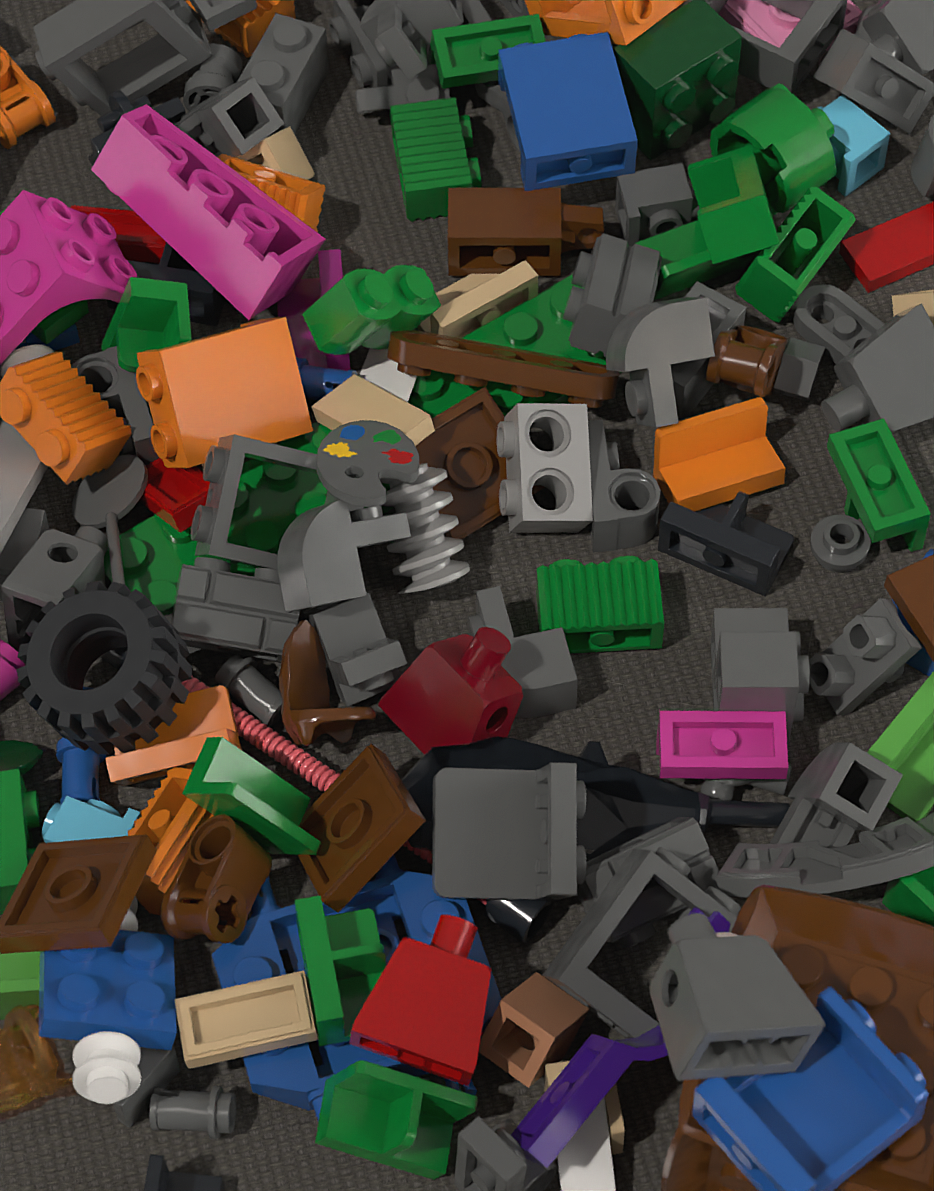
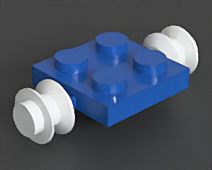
[39,896,177,1104]

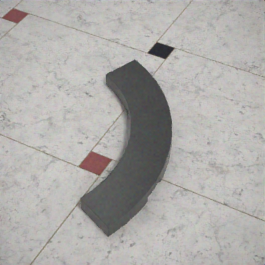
[716,812,934,898]

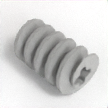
[380,463,470,594]

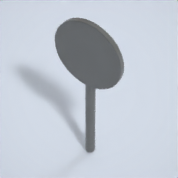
[72,454,148,584]

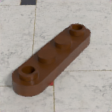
[387,330,620,408]

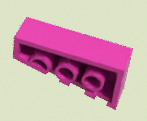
[91,104,326,320]

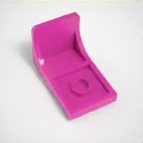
[0,190,137,365]

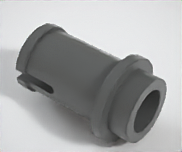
[215,654,283,729]
[149,1086,236,1139]

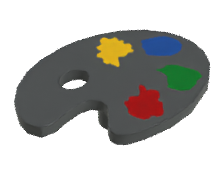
[316,420,419,507]

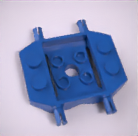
[212,854,501,1122]

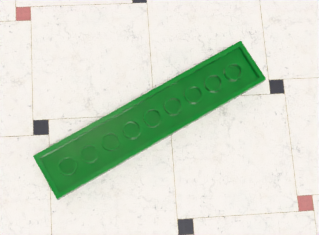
[104,274,623,616]

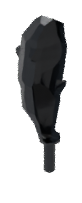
[401,736,790,861]

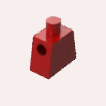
[349,914,492,1086]

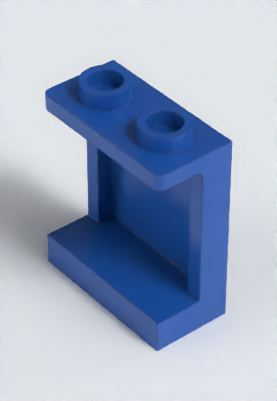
[498,32,638,191]
[692,987,928,1191]

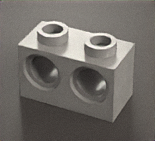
[496,403,593,533]

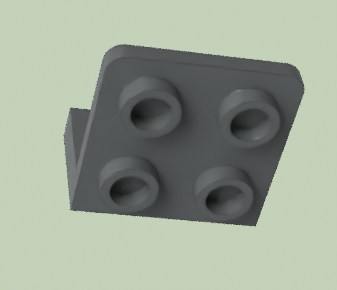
[432,763,586,901]

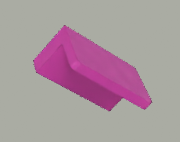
[656,711,788,779]

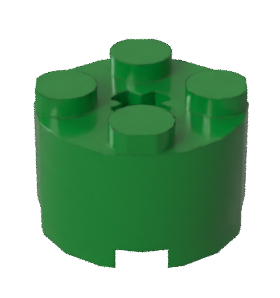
[710,83,837,216]

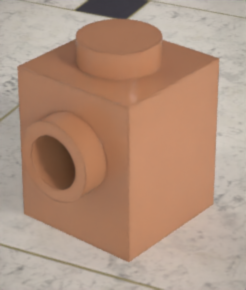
[478,972,590,1088]

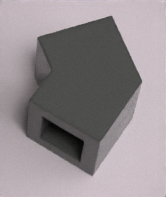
[774,337,825,403]

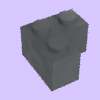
[710,608,809,745]

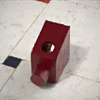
[378,627,524,754]

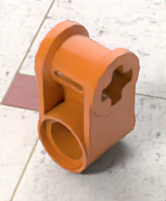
[0,46,56,149]

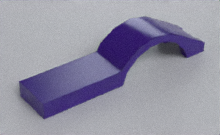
[511,908,731,1168]

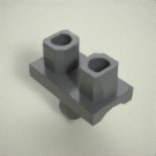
[809,598,922,715]

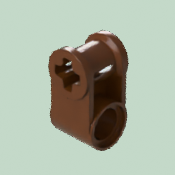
[706,325,787,398]
[161,815,272,944]

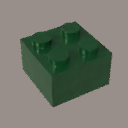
[613,0,742,160]

